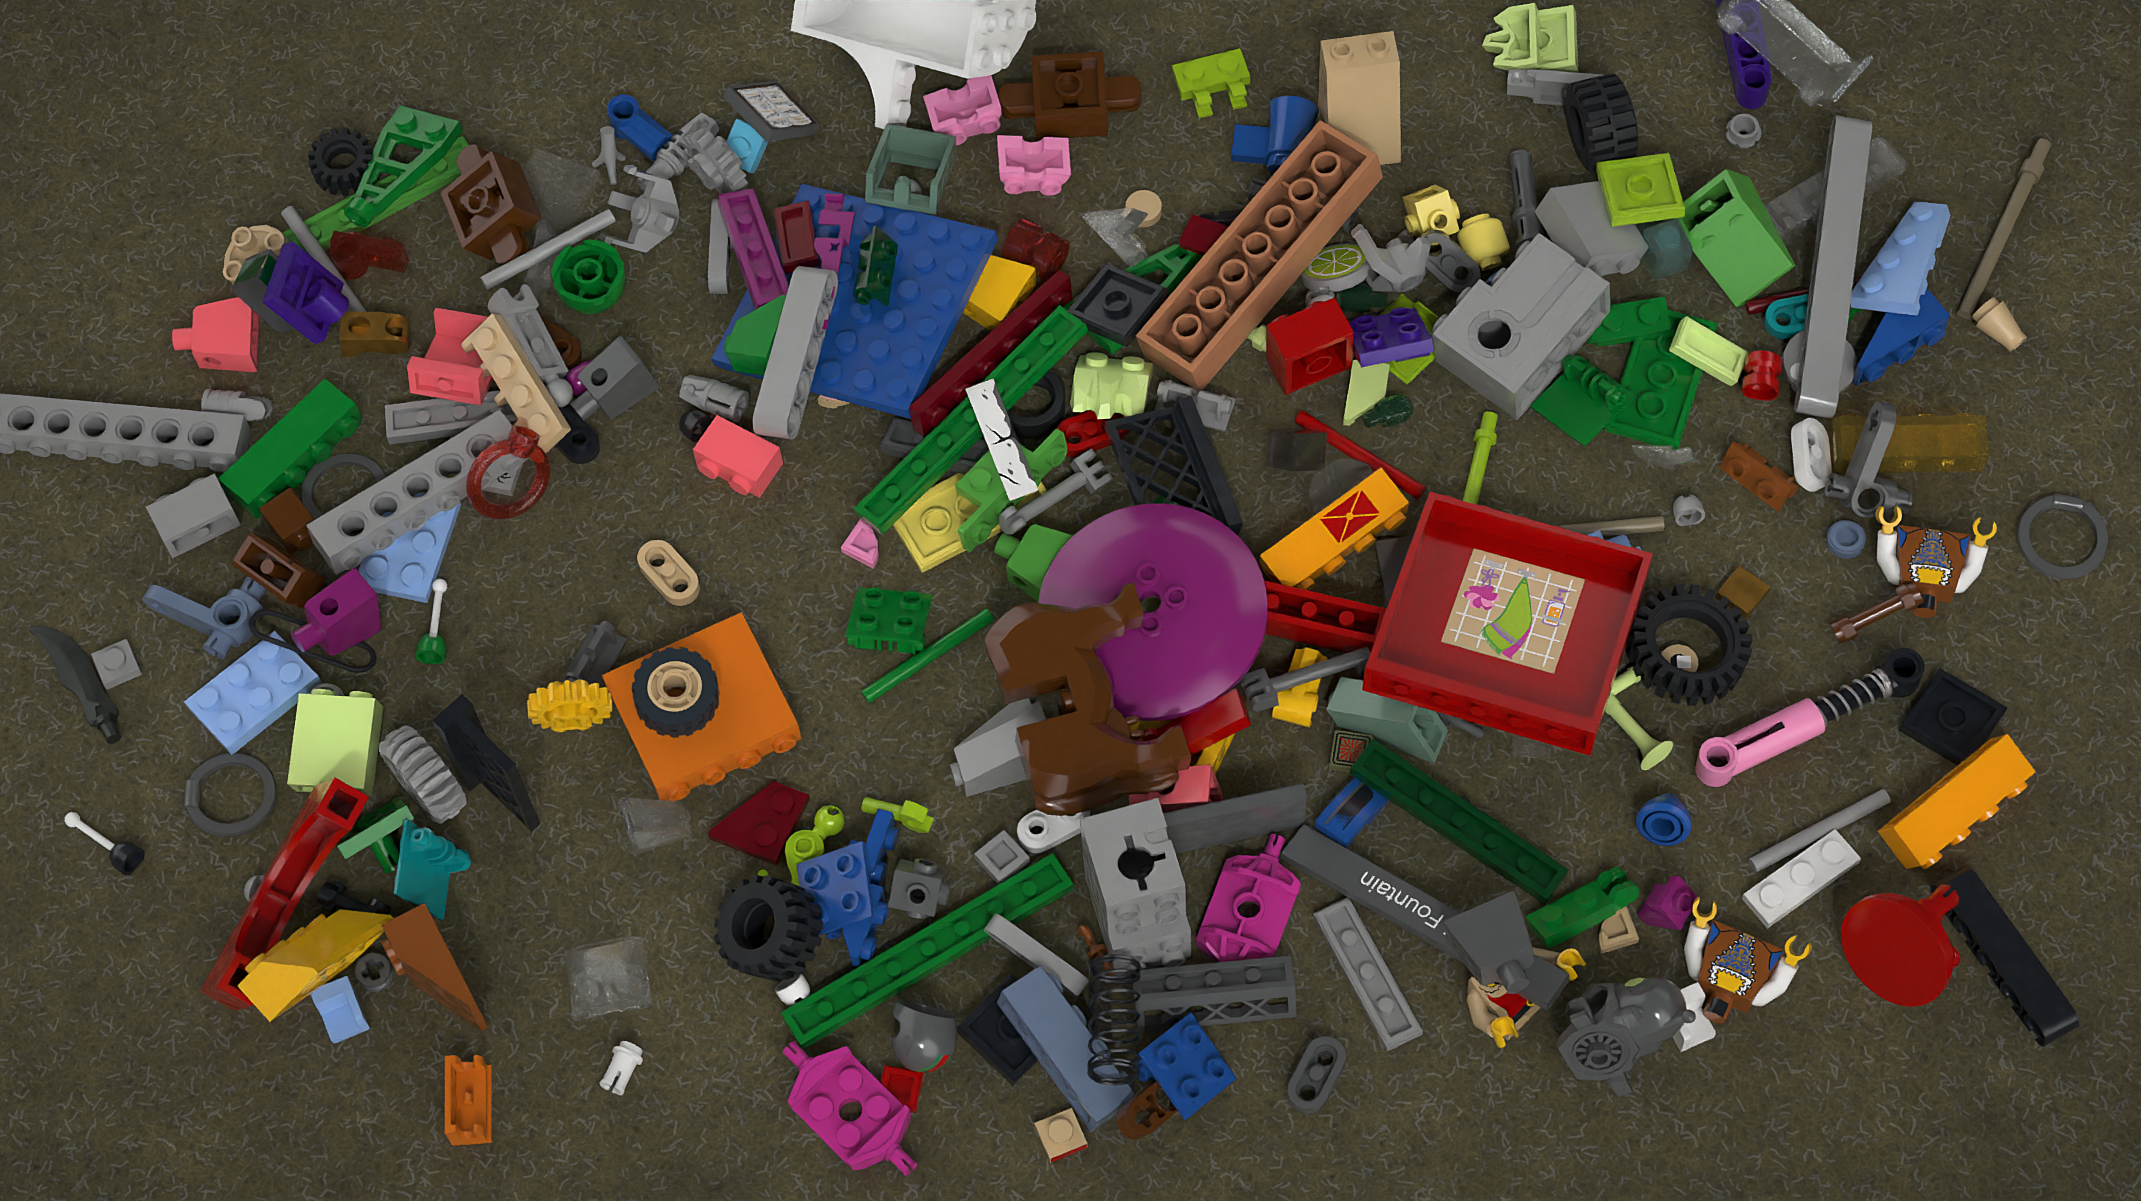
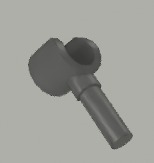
[1436,712,1485,739]

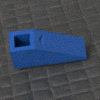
[1852,288,1950,386]

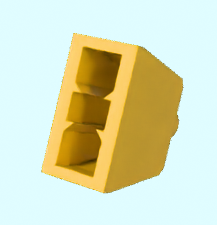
[963,255,1036,331]

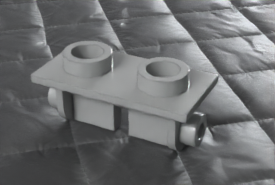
[1154,380,1236,432]

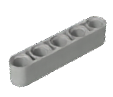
[753,266,838,440]

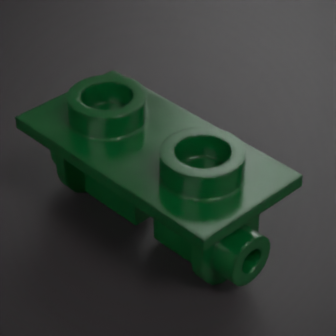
[853,225,898,306]

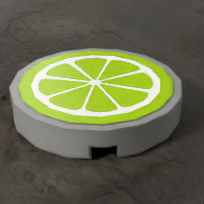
[1301,243,1372,292]

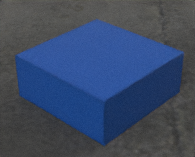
[1231,124,1270,164]

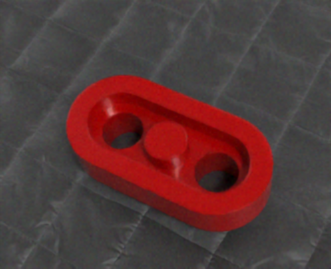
[1056,410,1127,458]

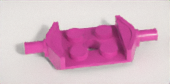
[1196,834,1301,963]
[782,1041,917,1176]

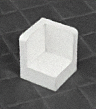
[1673,982,1716,1052]

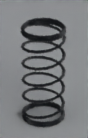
[1087,954,1141,1086]

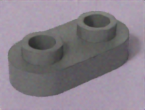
[1420,230,1480,293]
[1287,1036,1346,1114]

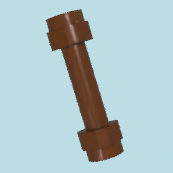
[1830,582,1924,643]

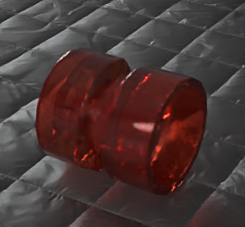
[1002,217,1070,282]

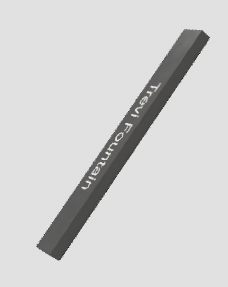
[1281,824,1570,1011]

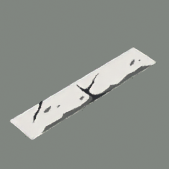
[965,379,1038,501]

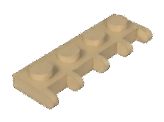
[461,313,571,462]

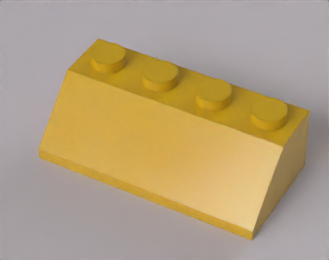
[237,909,393,1022]

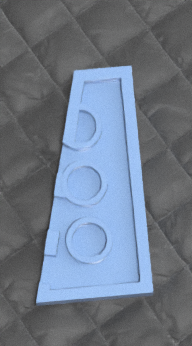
[1850,201,1950,316]

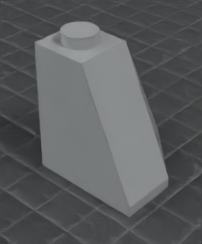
[949,696,1046,797]

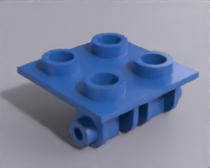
[797,841,874,939]
[1137,1012,1237,1120]

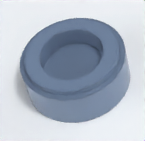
[1826,520,1866,559]

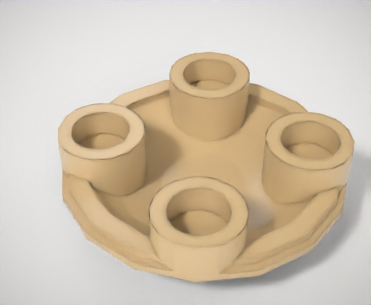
[223,225,289,285]

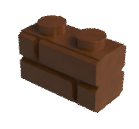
[232,532,325,609]

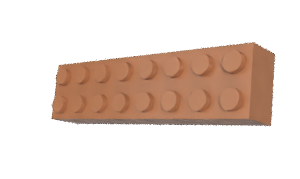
[1136,120,1383,392]

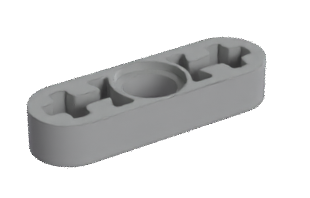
[708,199,732,294]
[984,914,1089,998]

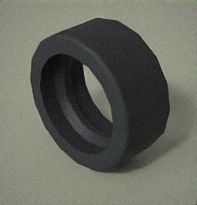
[1007,370,1065,439]

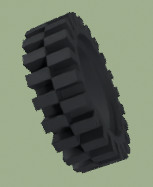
[1627,584,1753,706]

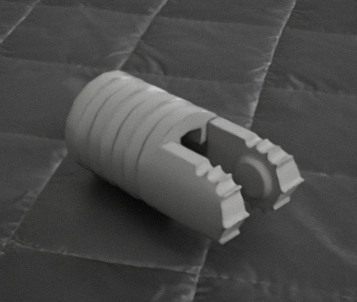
[201,389,276,421]

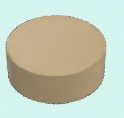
[1126,190,1162,227]

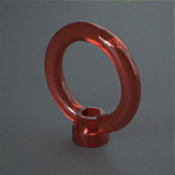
[466,425,551,520]

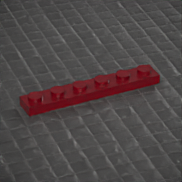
[909,270,1073,437]

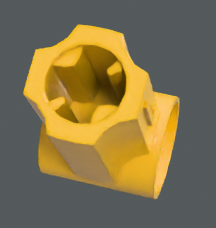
[1272,647,1327,728]

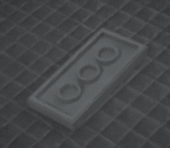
[1163,783,1307,854]

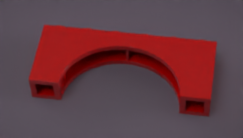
[199,777,369,1010]

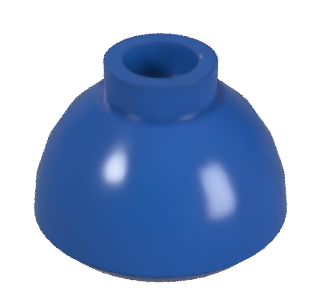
[1636,793,1691,846]

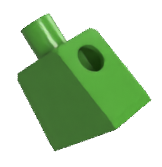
[994,524,1074,602]

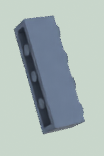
[997,965,1135,1132]

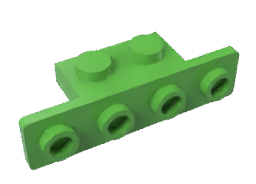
[955,429,1068,552]

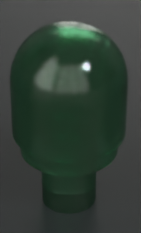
[1336,284,1388,314]
[1362,394,1414,428]

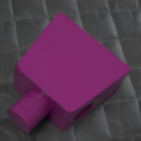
[291,568,381,656]

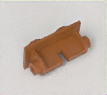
[1719,441,1799,512]

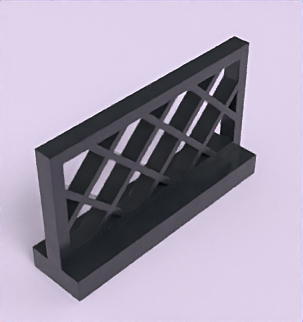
[1104,396,1243,535]
[432,694,540,832]

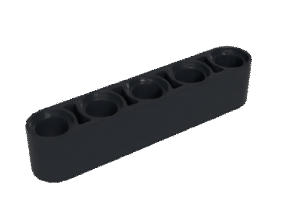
[1930,865,2079,1047]

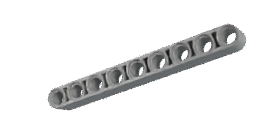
[1794,115,1872,419]

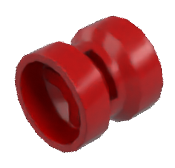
[1742,350,1783,401]

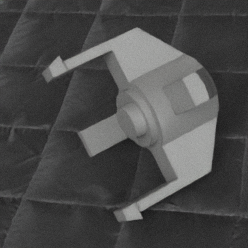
[599,165,679,253]
[1351,224,1431,293]

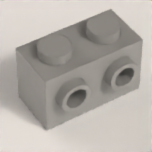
[146,474,241,559]

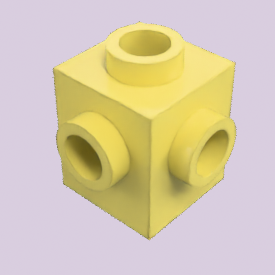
[1402,185,1460,245]

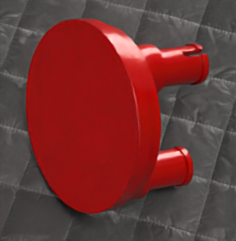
[1841,884,1961,1007]

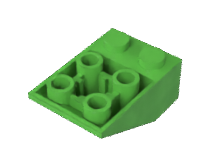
[1674,169,1796,307]

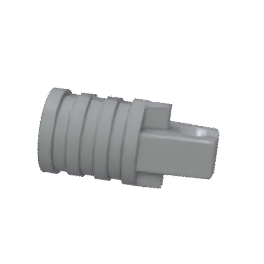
[679,375,749,423]

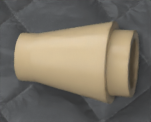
[1972,297,2027,353]

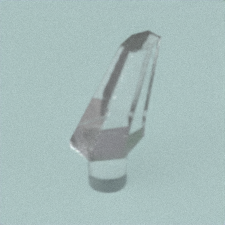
[1632,444,1693,471]

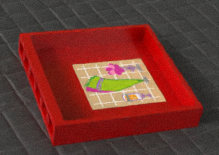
[1362,492,1653,756]

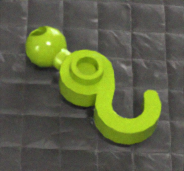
[758,805,845,885]

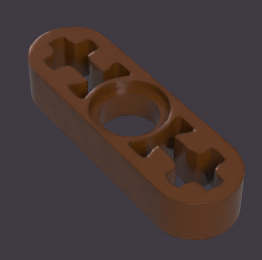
[1117,1079,1178,1140]

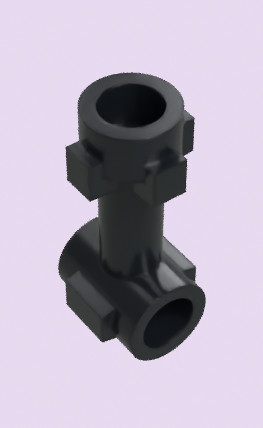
[317,882,392,915]

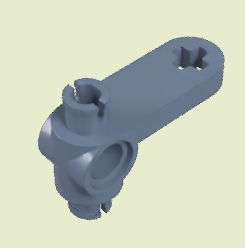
[142,577,267,659]

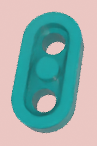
[1764,294,1809,339]

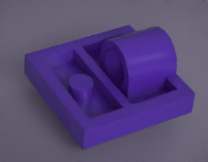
[262,241,349,344]
[1348,307,1434,368]

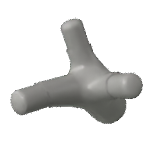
[592,126,626,185]

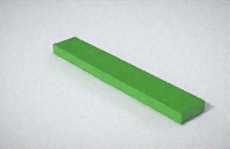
[282,136,469,253]

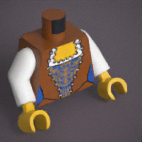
[1875,506,1997,618]
[1684,897,1812,1024]

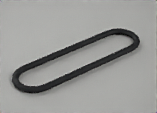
[249,609,377,673]

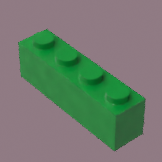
[218,379,362,520]

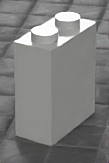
[1534,181,1649,277]

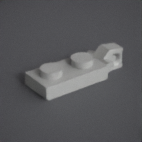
[1507,69,1602,106]

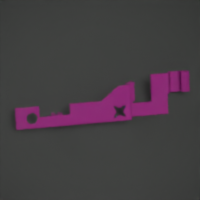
[814,193,855,330]

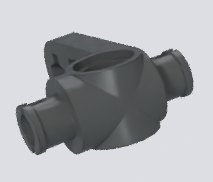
[1825,402,1912,518]

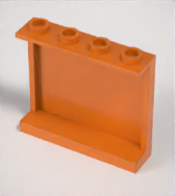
[602,612,802,803]

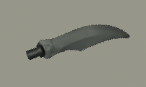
[29,626,121,744]

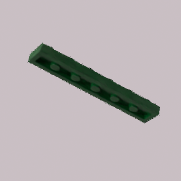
[1349,739,1569,905]

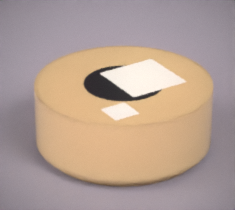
[1662,644,1698,672]

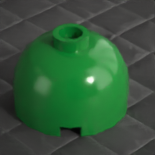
[551,239,626,315]

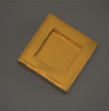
[1715,566,1770,619]

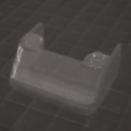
[1716,0,1874,107]

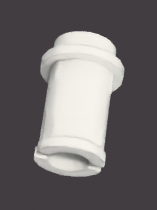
[600,1041,643,1095]

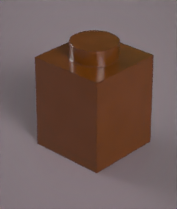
[259,488,315,554]

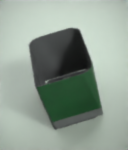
[232,249,295,332]

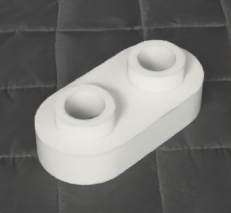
[1791,418,1832,492]
[1017,810,1091,853]

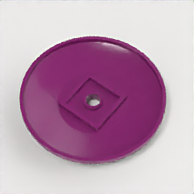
[1038,504,1268,721]

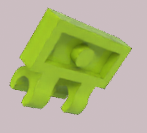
[1172,48,1250,118]

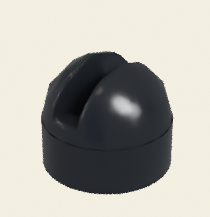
[679,410,712,443]

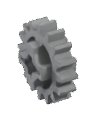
[682,127,748,194]

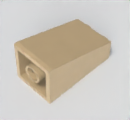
[1318,31,1401,165]

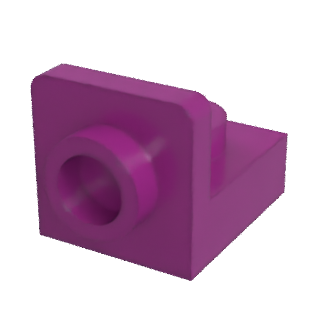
[1637,875,1698,930]

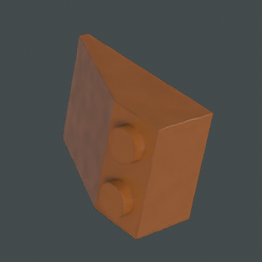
[381,903,488,1031]

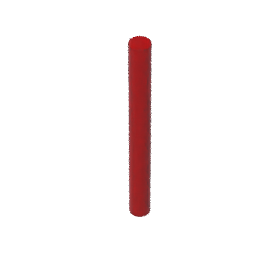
[1295,410,1426,500]

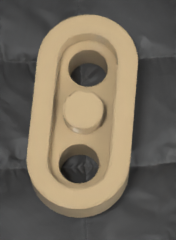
[637,540,700,606]

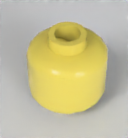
[1457,214,1510,271]

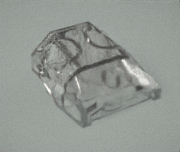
[565,936,653,1022]

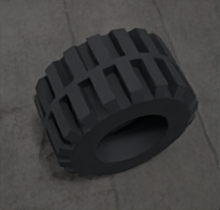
[1565,73,1638,172]
[714,875,823,981]

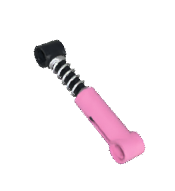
[1695,648,1925,787]

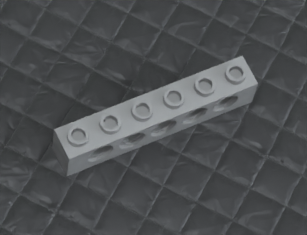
[306,409,528,575]

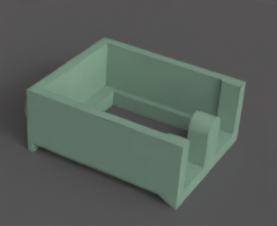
[865,124,957,215]

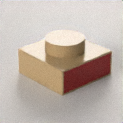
[1034,1108,1088,1163]

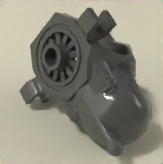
[1557,977,1696,1097]

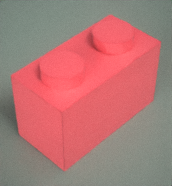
[693,415,783,498]

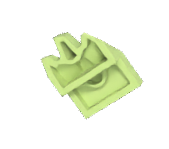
[1482,3,1578,73]
[1070,352,1153,419]

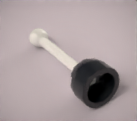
[65,812,145,875]

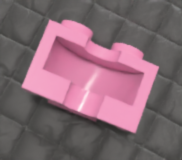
[923,75,1002,145]
[997,135,1071,196]

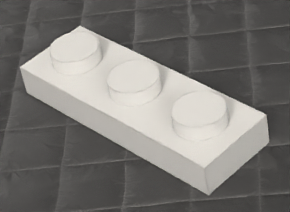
[1742,829,1861,929]

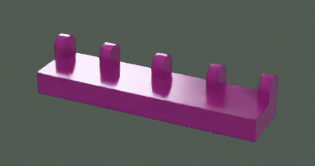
[718,189,789,310]

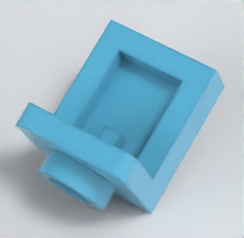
[727,119,776,173]

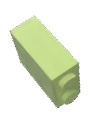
[287,689,383,796]

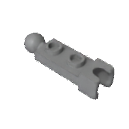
[488,284,574,407]

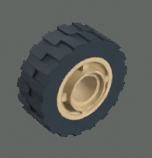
[632,647,719,738]

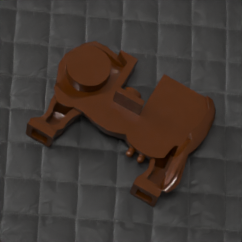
[984,582,1191,816]

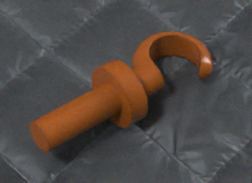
[1078,924,1115,975]

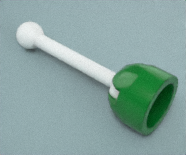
[415,579,447,664]

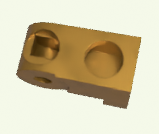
[339,311,410,357]

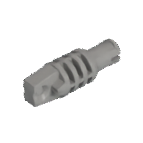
[636,113,719,192]

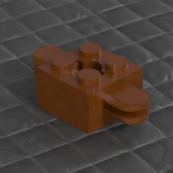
[998,51,1142,140]
[440,144,542,265]

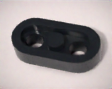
[555,405,600,464]

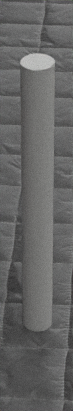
[281,206,367,312]
[480,209,615,290]
[1748,789,1891,873]

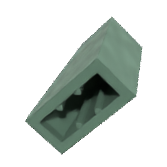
[1326,677,1448,763]

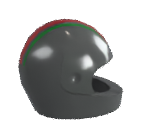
[891,1000,958,1073]

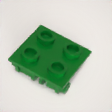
[1530,354,1636,447]
[845,587,933,655]

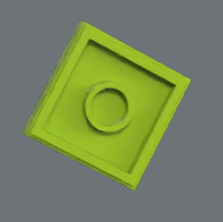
[1596,153,1685,227]

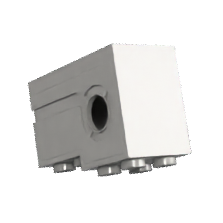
[1432,233,1610,420]
[1080,798,1191,976]

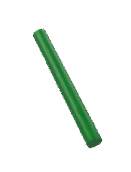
[860,608,994,704]

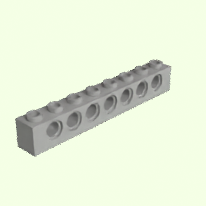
[0,394,252,473]

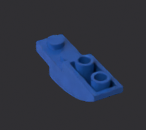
[842,809,900,969]

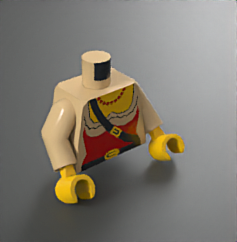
[1466,947,1586,1048]

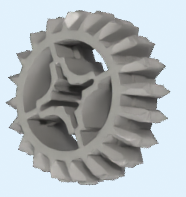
[379,725,467,824]

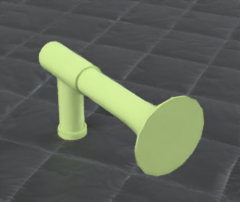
[1605,666,1673,770]

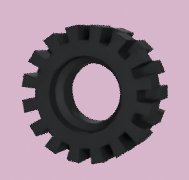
[308,127,373,196]

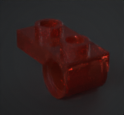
[329,231,409,280]

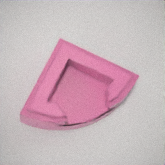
[841,518,879,569]

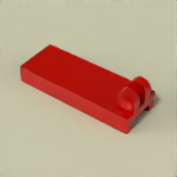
[1142,689,1251,755]

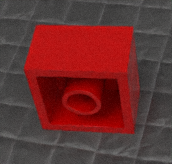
[1266,297,1354,395]

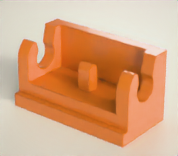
[445,1055,492,1146]

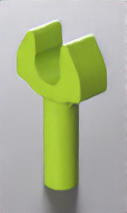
[861,797,934,833]

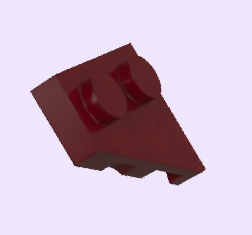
[708,781,810,866]

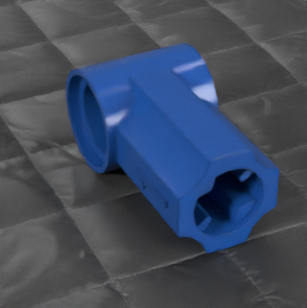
[607,94,673,161]

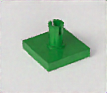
[335,797,414,874]

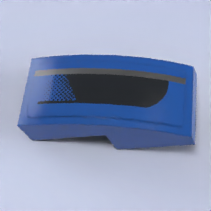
[1315,778,1389,848]

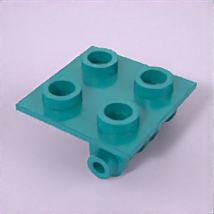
[394,819,471,920]

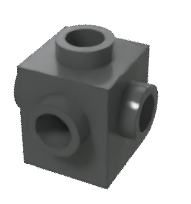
[888,859,951,919]

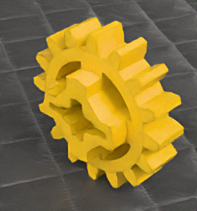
[527,679,612,732]

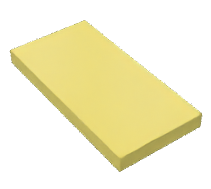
[893,473,1047,573]

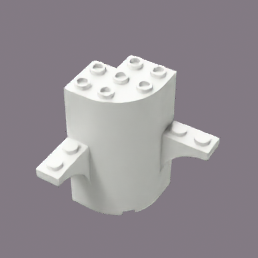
[791,0,1036,129]

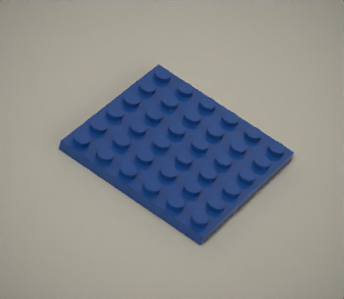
[711,184,998,419]

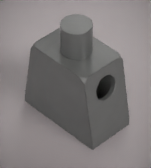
[570,336,660,421]
[1444,891,1534,994]

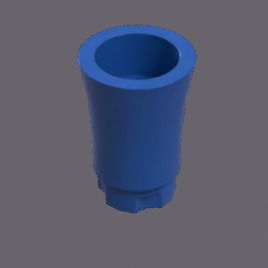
[1266,96,1319,176]

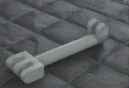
[999,449,1113,534]

